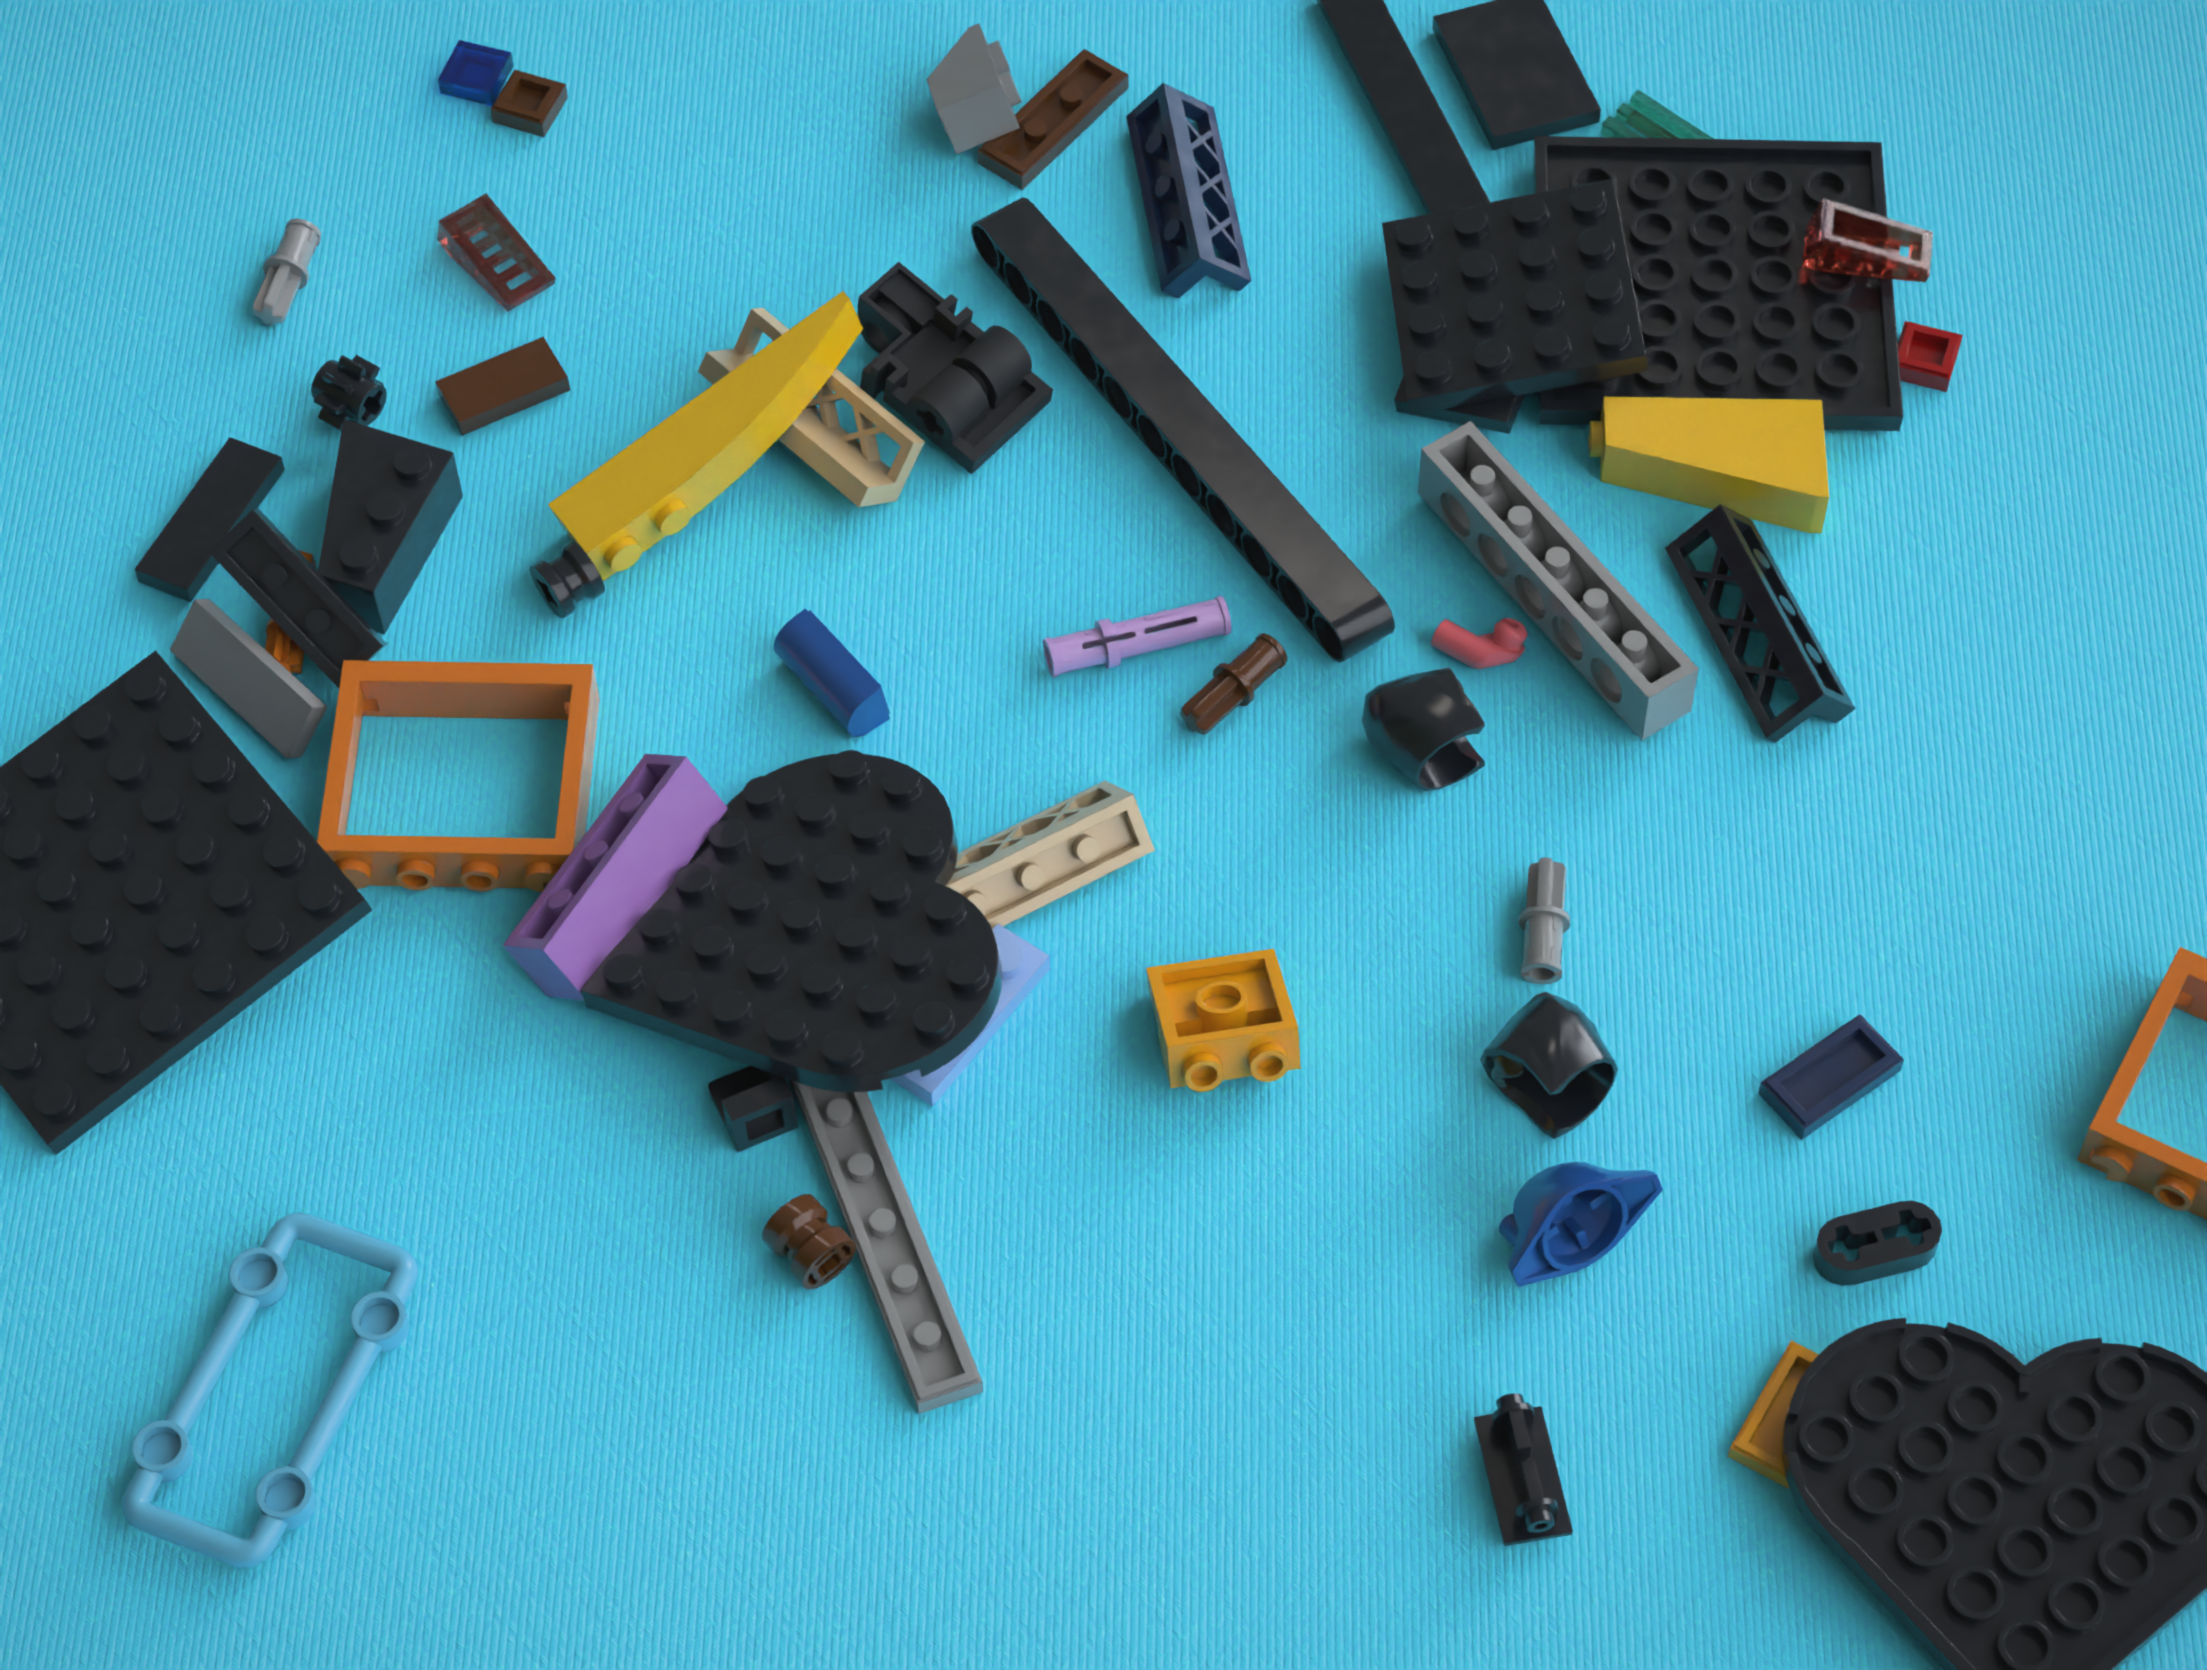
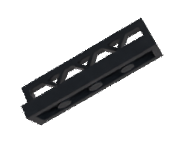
[1665,504,1856,743]

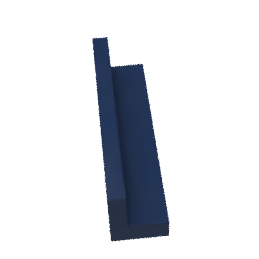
[1126,83,1251,299]

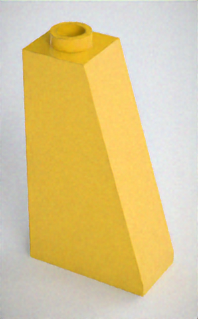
[1588,397,1829,533]

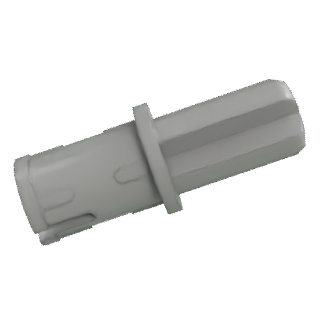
[252,218,322,326]
[1519,857,1570,985]

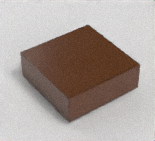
[490,69,568,137]

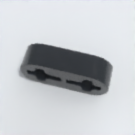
[1813,1200,1942,1286]

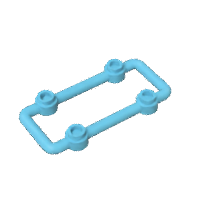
[122,1213,418,1568]

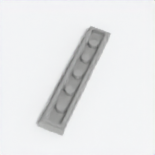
[789,1080,983,1414]

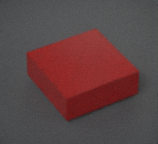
[1898,321,1963,392]

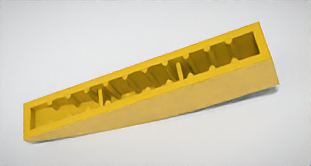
[548,291,863,581]

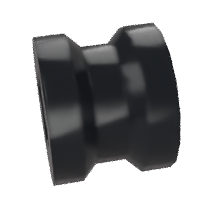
[529,541,605,619]

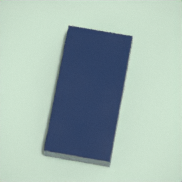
[1758,1014,1904,1140]

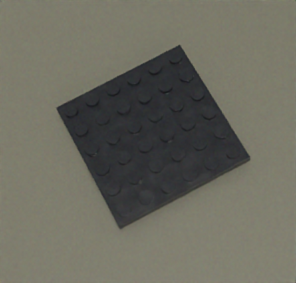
[1533,136,1903,431]
[0,650,372,1155]

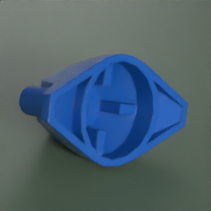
[1499,1162,1663,1287]

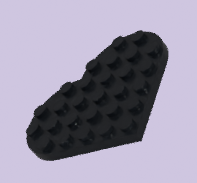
[581,750,1003,1092]
[1782,1318,2207,1670]

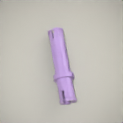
[1043,596,1232,677]

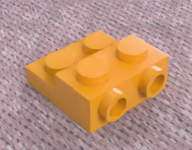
[1146,949,1301,1092]

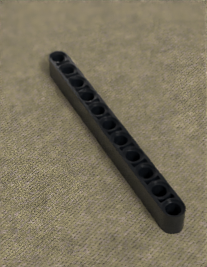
[971,197,1395,663]

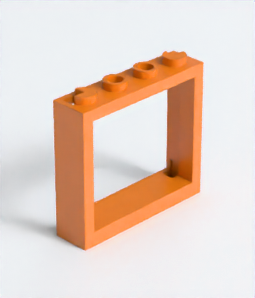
[317,660,600,892]
[2077,947,2207,1220]

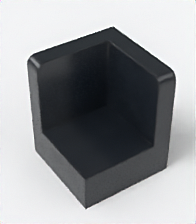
[708,1066,798,1153]

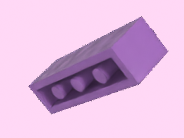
[503,754,728,1001]

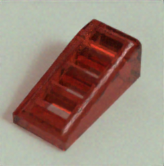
[437,193,556,312]
[1803,198,1933,283]

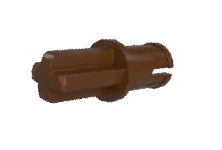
[1180,633,1288,735]

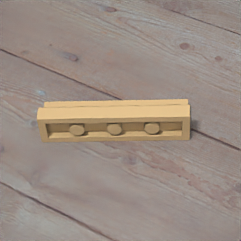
[698,308,925,507]
[945,780,1155,929]

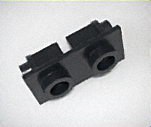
[1474,1393,1573,1546]

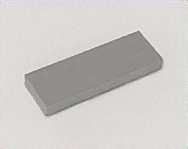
[170,599,327,758]

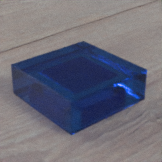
[438,40,514,106]

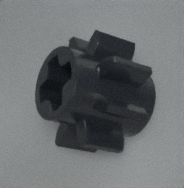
[311,355,387,431]

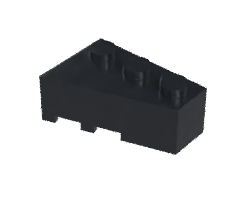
[318,419,463,635]

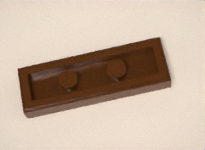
[977,49,1129,190]

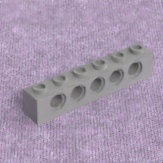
[1418,421,1699,741]

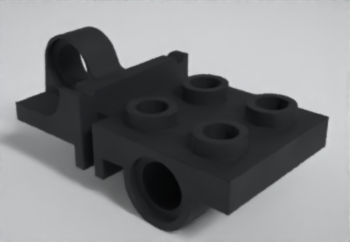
[858,262,1053,474]

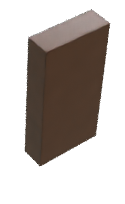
[435,337,570,435]

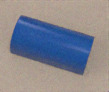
[773,608,890,737]

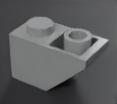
[926,23,1022,154]

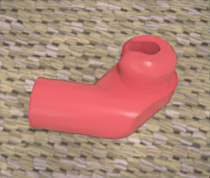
[1431,618,1527,669]

